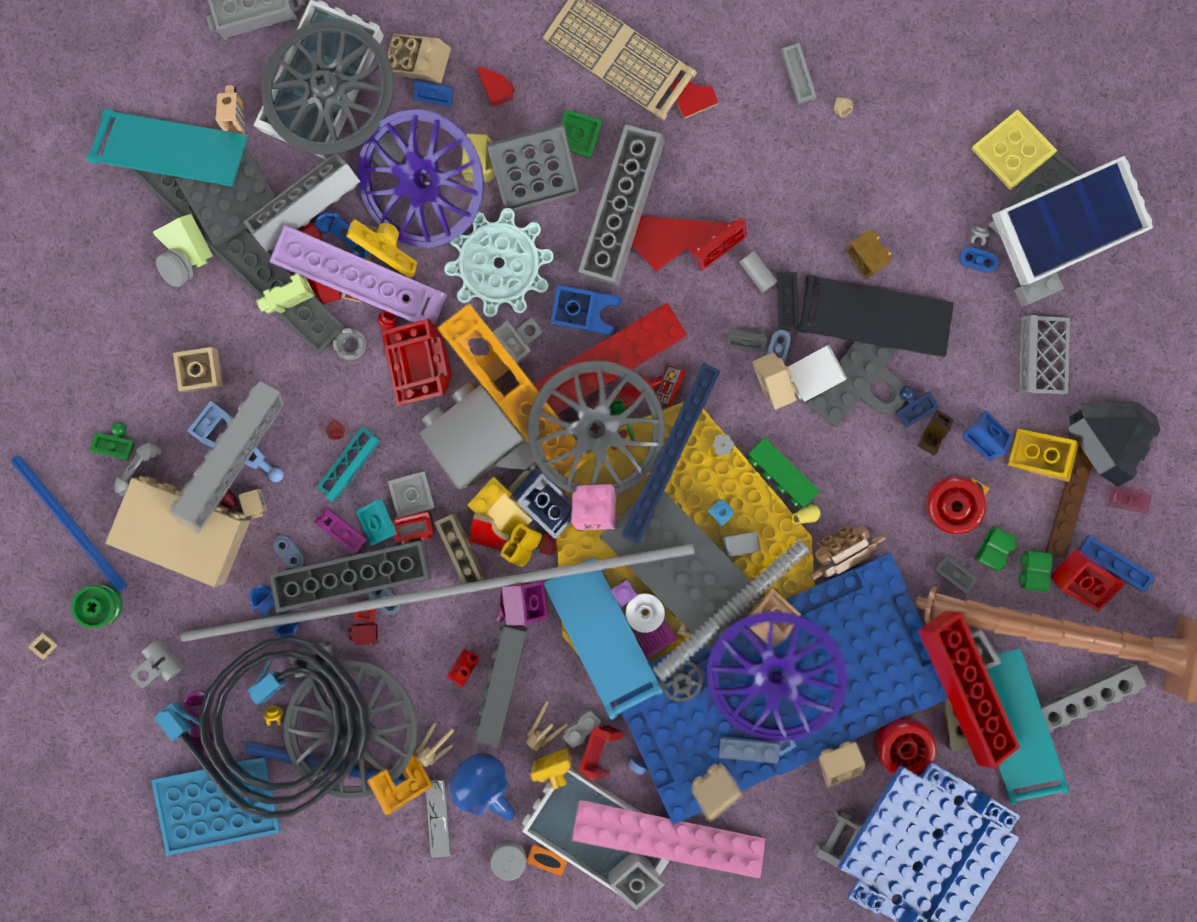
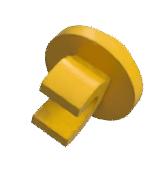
[263,706,283,726]

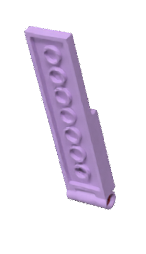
[270,225,447,325]

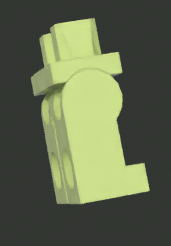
[256,274,315,314]

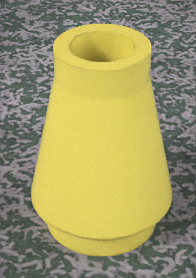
[792,504,821,525]

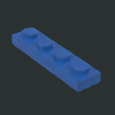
[1078,535,1155,593]

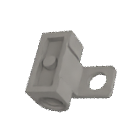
[492,318,542,363]
[131,639,185,688]

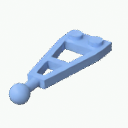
[187,401,284,482]

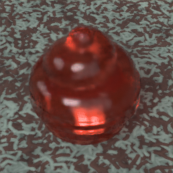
[326,419,345,440]

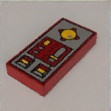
[656,365,686,407]

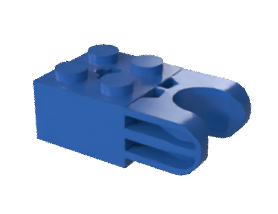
[550,285,622,335]

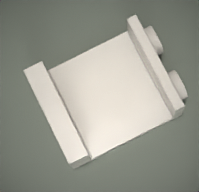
[788,345,847,402]

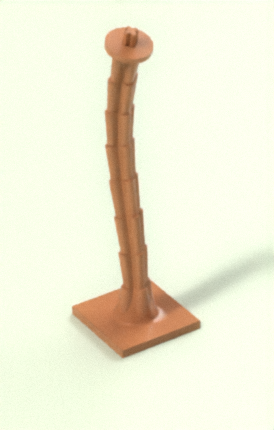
[915,586,1197,703]

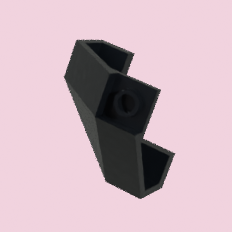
[1067,403,1160,487]

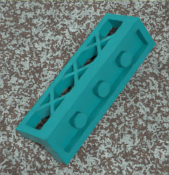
[316,426,381,501]

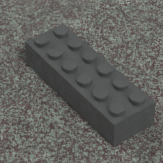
[474,624,528,747]

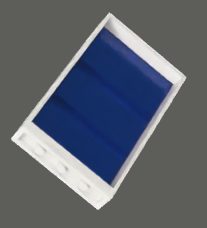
[992,156,1153,286]

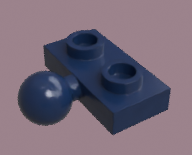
[895,386,940,428]

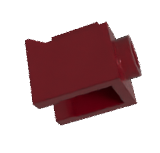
[349,624,378,645]

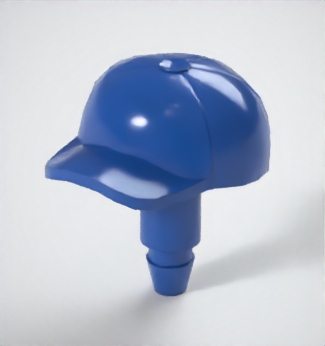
[448,753,515,821]

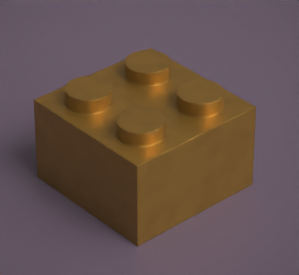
[844,229,893,280]

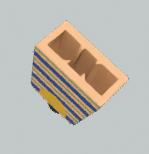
[216,85,245,134]

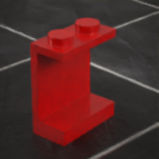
[578,725,624,780]

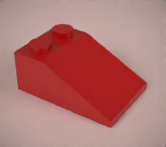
[1050,549,1125,612]

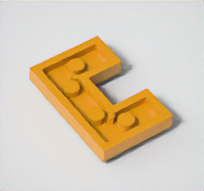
[368,752,433,815]

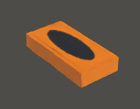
[526,843,568,877]

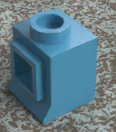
[706,498,734,526]

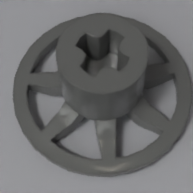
[660,660,703,702]

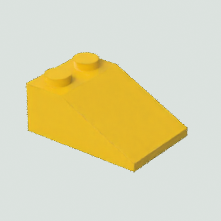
[1008,429,1079,482]
[467,477,532,541]

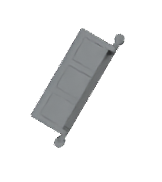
[206,0,306,40]

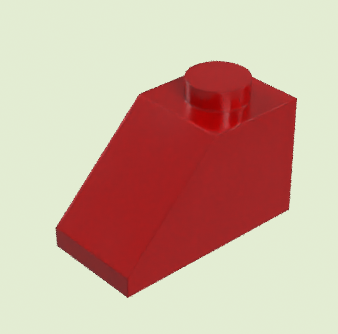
[476,66,515,108]

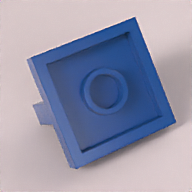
[962,410,1013,461]

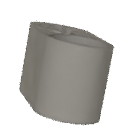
[722,531,761,557]

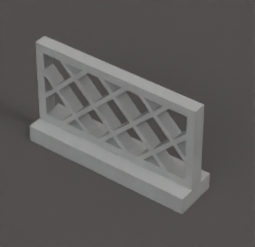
[1019,315,1070,394]

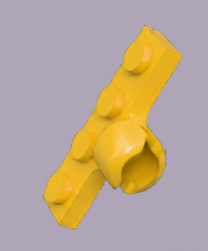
[347,219,418,279]

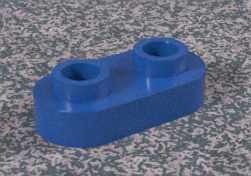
[959,247,998,273]

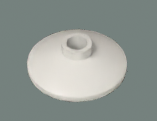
[626,594,665,633]

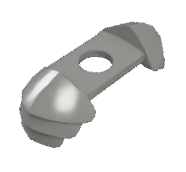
[114,443,161,496]

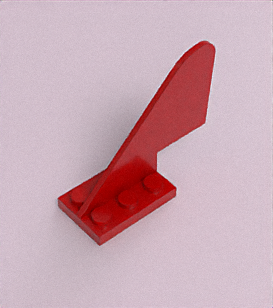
[632,216,747,272]

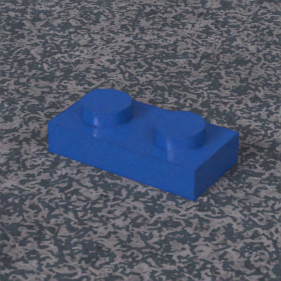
[413,79,454,107]

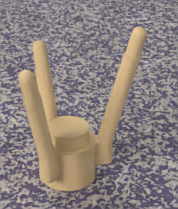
[526,701,568,751]
[415,723,454,767]

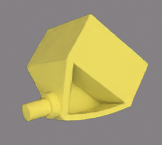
[462,134,508,182]

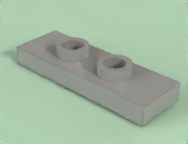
[780,43,817,105]

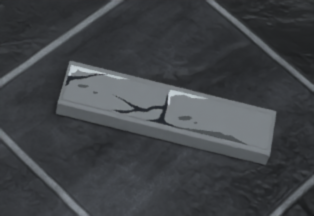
[426,778,451,858]

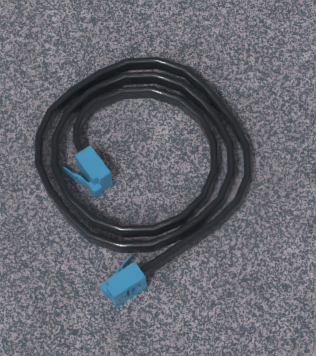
[154,636,370,819]

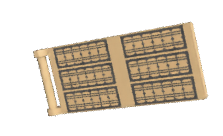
[543,0,697,121]

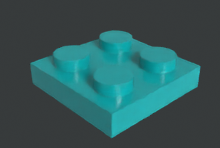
[355,499,397,546]

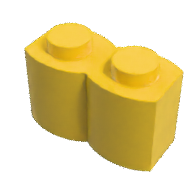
[501,523,542,567]

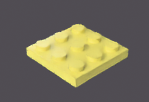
[972,110,1057,190]

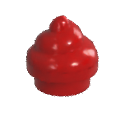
[377,311,397,330]

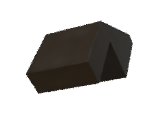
[918,410,954,456]

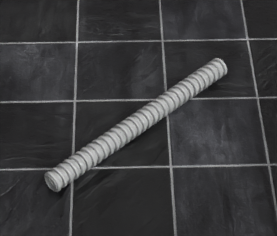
[653,540,809,681]

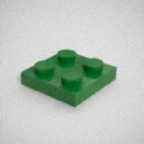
[561,109,602,159]

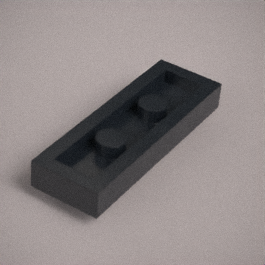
[777,272,798,330]

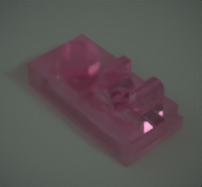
[1108,488,1152,514]

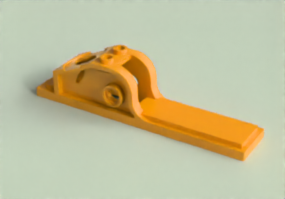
[438,304,590,478]

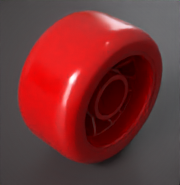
[925,475,987,535]
[874,716,937,776]

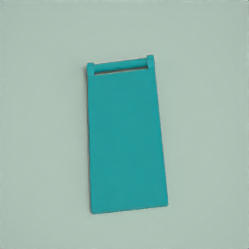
[85,109,248,186]
[986,648,1070,805]

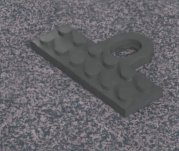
[806,341,905,428]

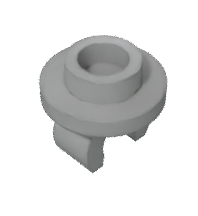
[970,225,990,246]

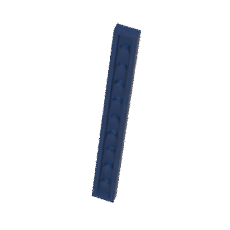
[621,362,721,544]

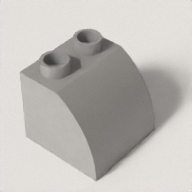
[420,382,526,489]

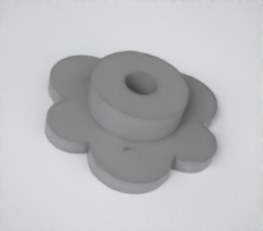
[712,434,735,456]

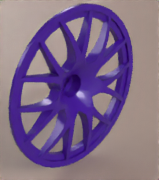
[358,109,484,247]
[707,611,847,741]

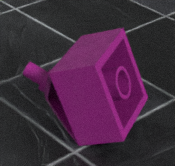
[495,581,548,626]

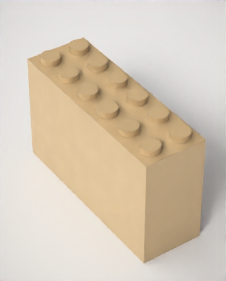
[105,476,250,587]

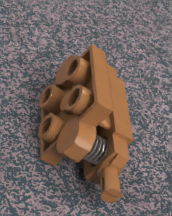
[809,524,887,581]

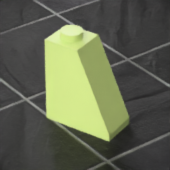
[153,214,213,268]

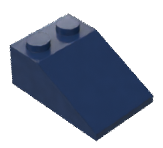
[509,469,573,539]

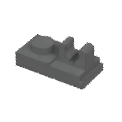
[726,328,767,352]
[935,555,979,594]

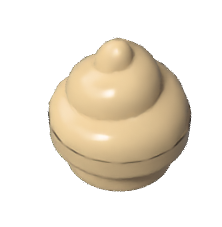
[834,97,853,117]

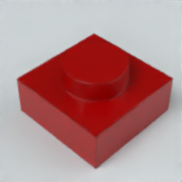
[354,600,377,624]

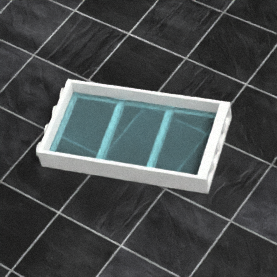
[254,0,384,160]
[522,767,670,894]

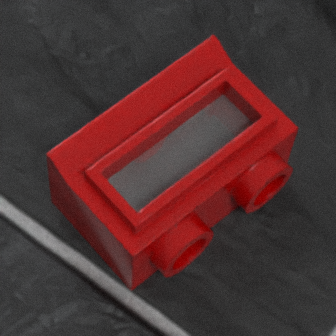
[391,511,435,545]

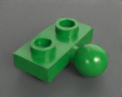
[89,422,135,461]

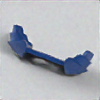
[315,211,370,259]
[249,585,299,637]

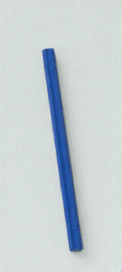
[11,456,127,592]
[246,743,406,786]

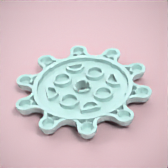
[444,208,554,317]

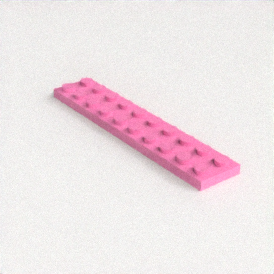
[572,800,765,878]

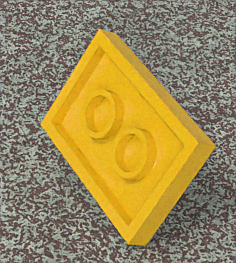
[531,747,571,789]

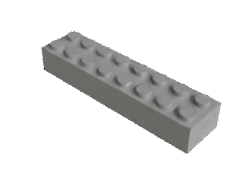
[578,125,665,287]
[171,381,284,533]

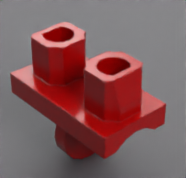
[446,648,479,688]

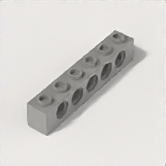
[1040,663,1147,733]

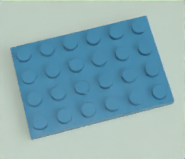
[151,757,281,856]

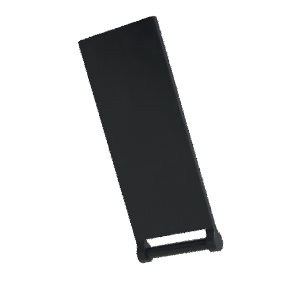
[797,275,954,357]

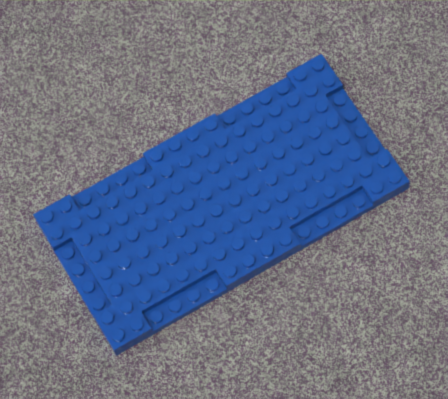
[616,552,948,825]

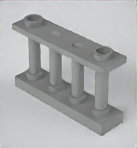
[814,811,863,869]

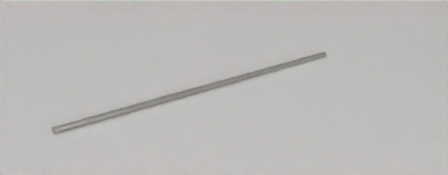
[181,544,694,642]

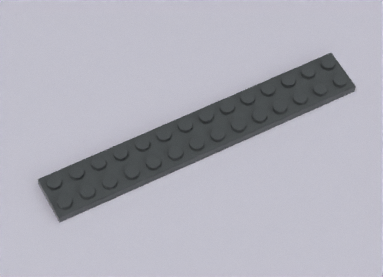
[129,168,346,355]

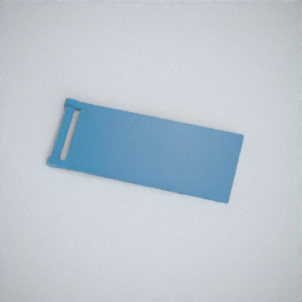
[544,557,664,720]

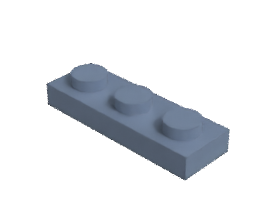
[719,736,780,763]

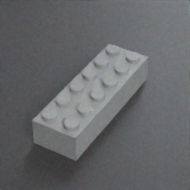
[244,154,360,252]

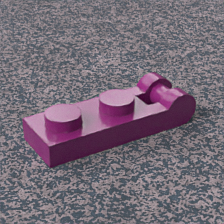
[314,507,368,555]

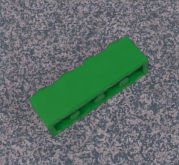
[747,438,820,508]

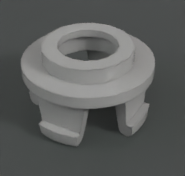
[333,328,366,360]

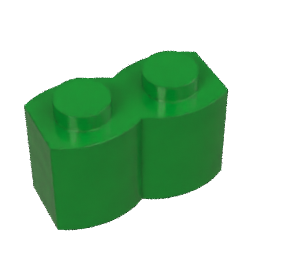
[974,526,1017,572]
[1018,551,1052,592]

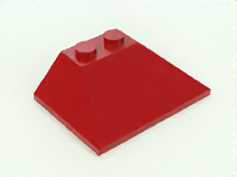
[381,319,452,406]

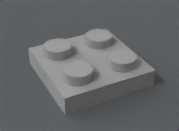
[388,471,435,518]

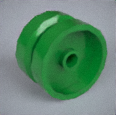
[71,584,123,629]

